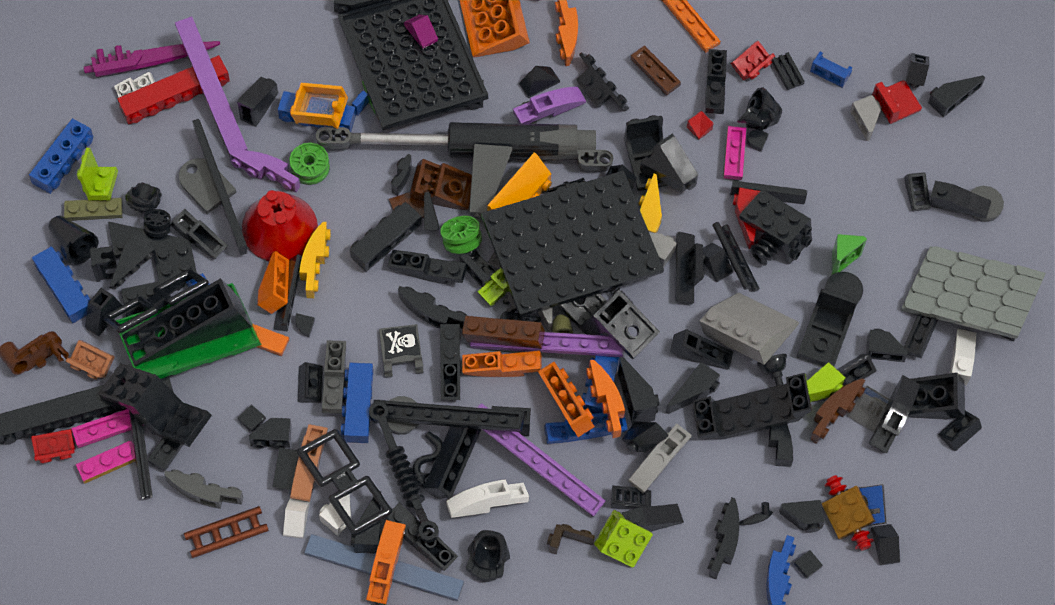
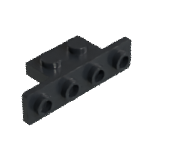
[576,52,629,111]
[675,232,705,305]

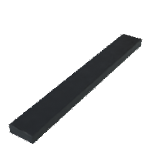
[192,119,247,255]
[371,400,525,432]

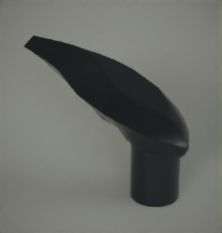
[739,502,773,525]

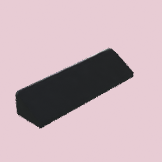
[274,254,301,332]

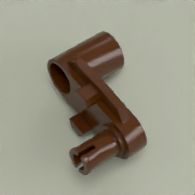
[0,331,69,375]

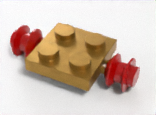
[822,475,875,551]

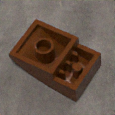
[409,159,472,210]

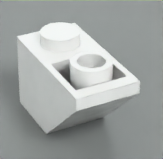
[319,494,351,536]

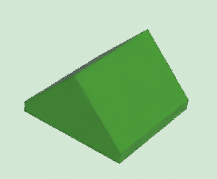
[831,234,867,275]

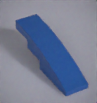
[544,413,628,444]

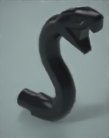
[412,431,443,487]

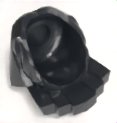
[466,530,510,582]

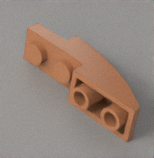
[290,424,328,502]

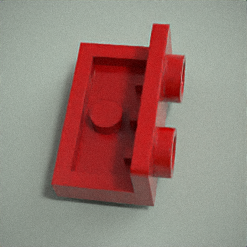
[730,40,775,81]
[31,429,76,463]

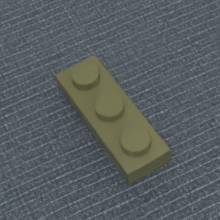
[64,198,123,221]

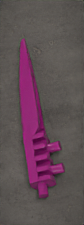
[84,41,220,78]

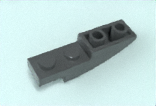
[322,340,346,414]
[164,470,244,509]

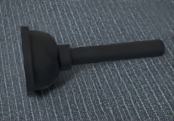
[757,354,788,386]

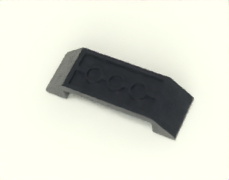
[692,373,812,439]

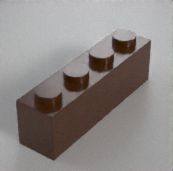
[462,316,545,349]

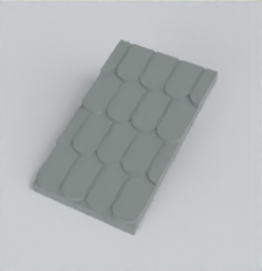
[901,246,1046,342]

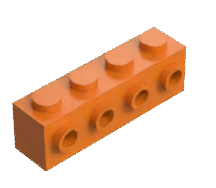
[538,361,595,437]

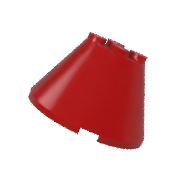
[242,190,318,261]

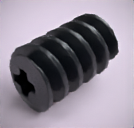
[750,234,782,266]

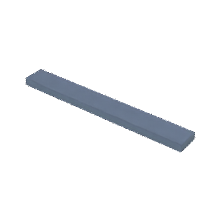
[305,534,464,601]

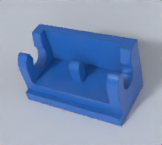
[810,51,853,88]

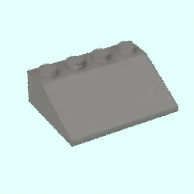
[700,293,799,365]

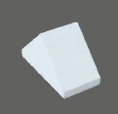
[283,498,310,539]

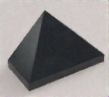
[519,66,560,98]

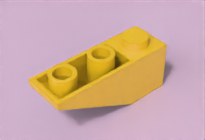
[639,174,662,233]

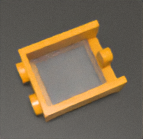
[290,83,348,129]

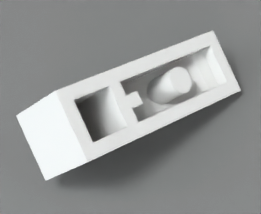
[949,329,977,386]

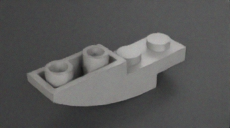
[628,424,692,494]

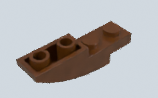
[810,378,866,444]

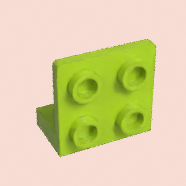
[77,148,118,200]
[594,510,653,567]

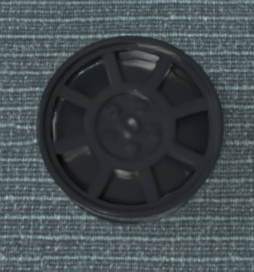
[144,209,171,238]

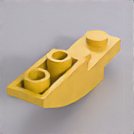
[299,222,331,298]

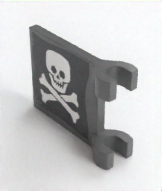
[379,324,424,378]

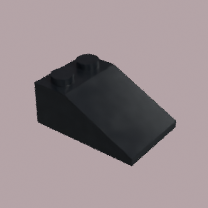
[617,357,660,425]
[908,372,965,419]

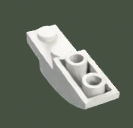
[446,479,529,518]

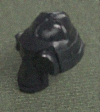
[737,87,782,131]

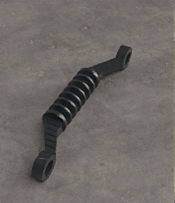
[369,402,439,543]

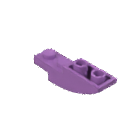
[513,87,586,124]
[229,150,300,192]

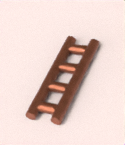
[184,506,269,558]

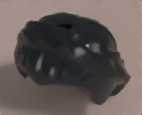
[125,182,162,213]

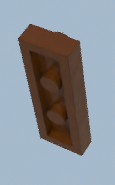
[630,45,681,95]

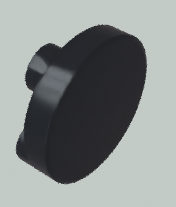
[825,272,863,304]

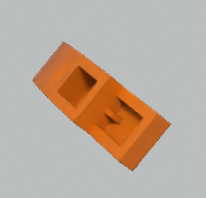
[555,0,578,66]
[462,351,542,377]
[586,360,625,438]
[366,520,406,604]

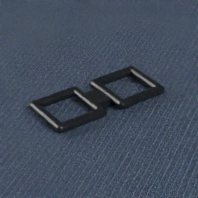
[102,269,209,333]
[297,429,392,535]

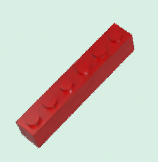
[117,55,230,125]

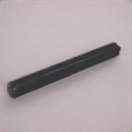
[129,411,153,499]

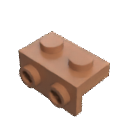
[66,340,115,379]

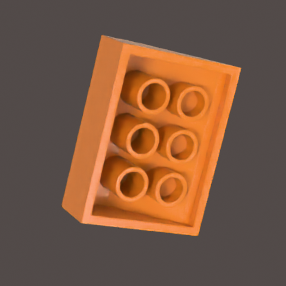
[460,0,530,57]

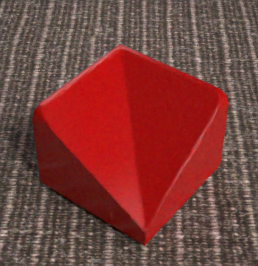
[687,111,714,140]

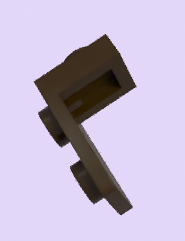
[547,524,595,555]

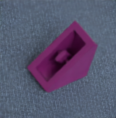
[404,14,438,49]

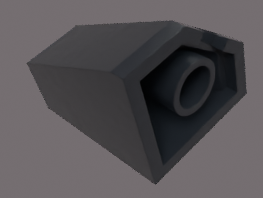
[640,133,698,192]

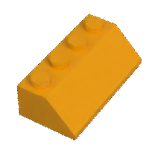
[487,153,552,211]

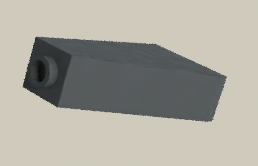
[469,144,512,217]

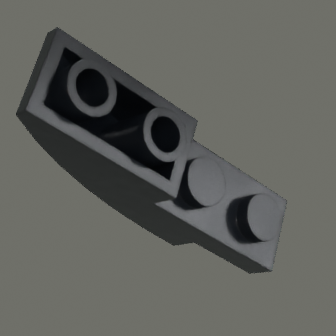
[705,49,727,114]
[387,249,467,284]
[398,286,468,329]
[440,324,460,400]
[868,375,920,453]
[707,497,739,579]
[385,502,458,571]

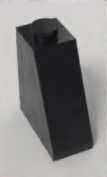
[237,76,278,127]

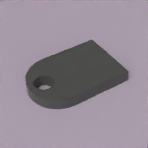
[179,158,237,214]

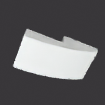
[114,72,155,97]

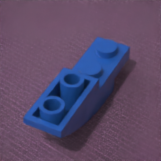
[766,535,796,605]

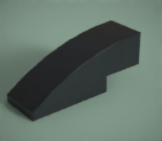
[170,209,228,259]
[768,424,793,467]

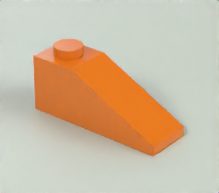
[257,251,289,314]

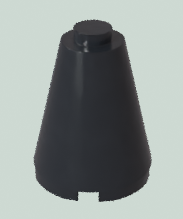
[48,215,99,265]

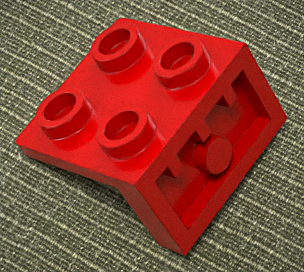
[872,80,922,124]

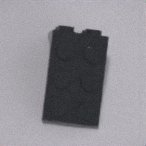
[624,115,668,191]
[739,189,812,264]
[797,289,858,367]

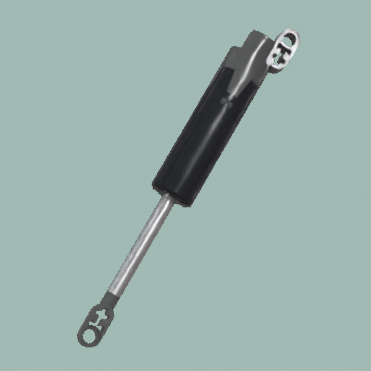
[316,122,614,171]

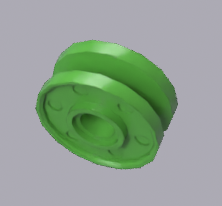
[289,142,330,185]
[440,216,482,254]

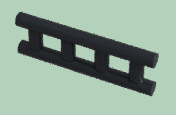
[712,222,760,292]

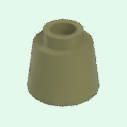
[552,315,573,334]

